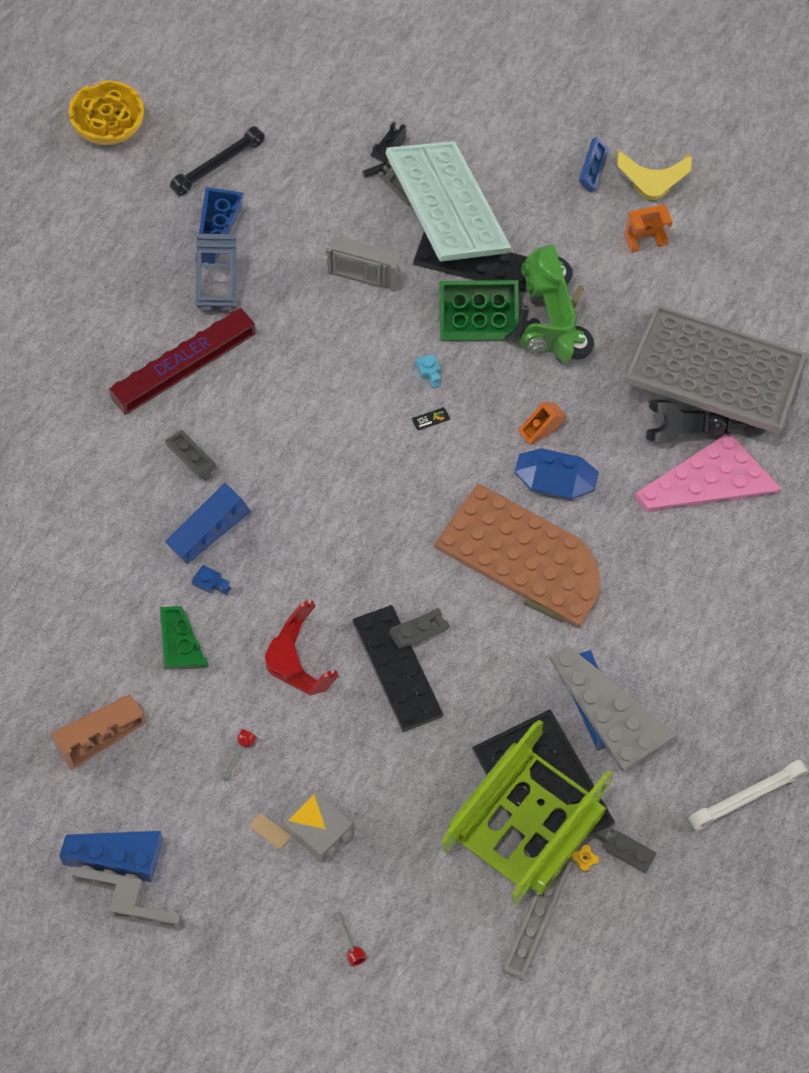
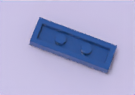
[579,137,609,192]

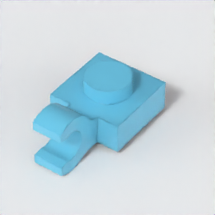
[415,354,441,388]

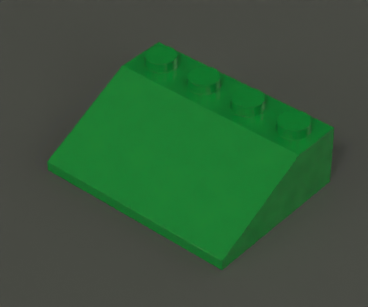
[439,280,519,340]

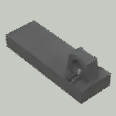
[165,430,217,481]

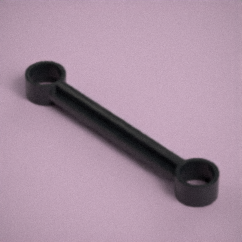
[170,126,265,196]

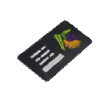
[412,407,450,431]

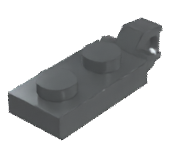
[594,829,657,874]

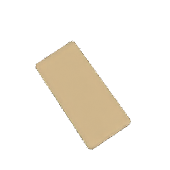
[249,813,291,849]

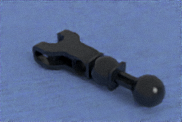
[646,399,766,443]

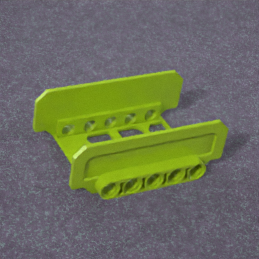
[442,720,613,906]

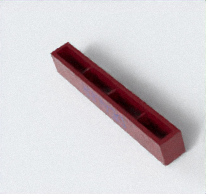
[109,308,256,415]

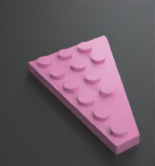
[635,434,781,512]

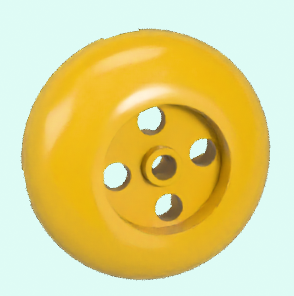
[69,80,144,145]

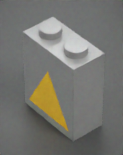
[282,789,353,863]

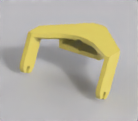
[615,149,692,201]

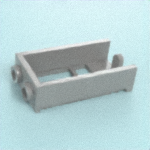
[326,236,401,292]

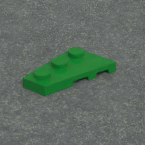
[160,606,208,669]

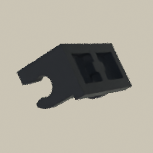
[371,121,406,163]

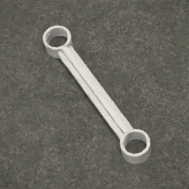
[688,760,809,831]

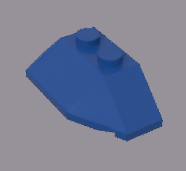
[515,448,599,500]

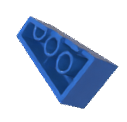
[165,483,251,564]

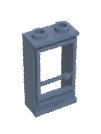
[195,234,237,311]

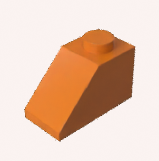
[518,402,567,445]

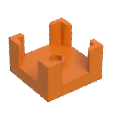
[624,204,673,253]

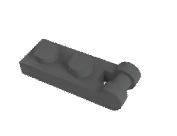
[389,608,450,649]

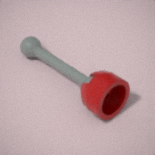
[221,729,257,780]
[334,912,367,967]

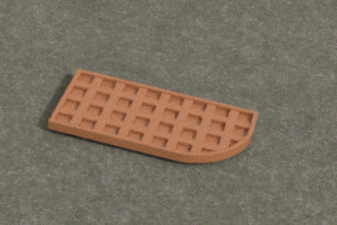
[434,483,600,628]

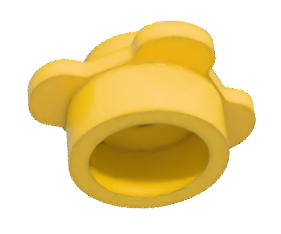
[572,845,599,871]

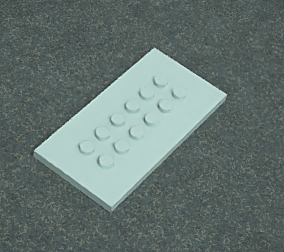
[385,141,511,261]

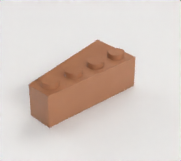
[51,694,146,770]

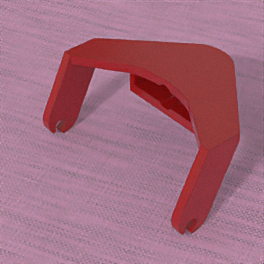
[265,600,339,696]

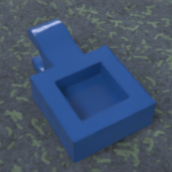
[192,565,231,595]

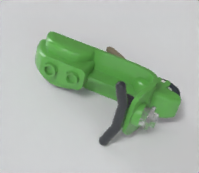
[505,244,594,364]

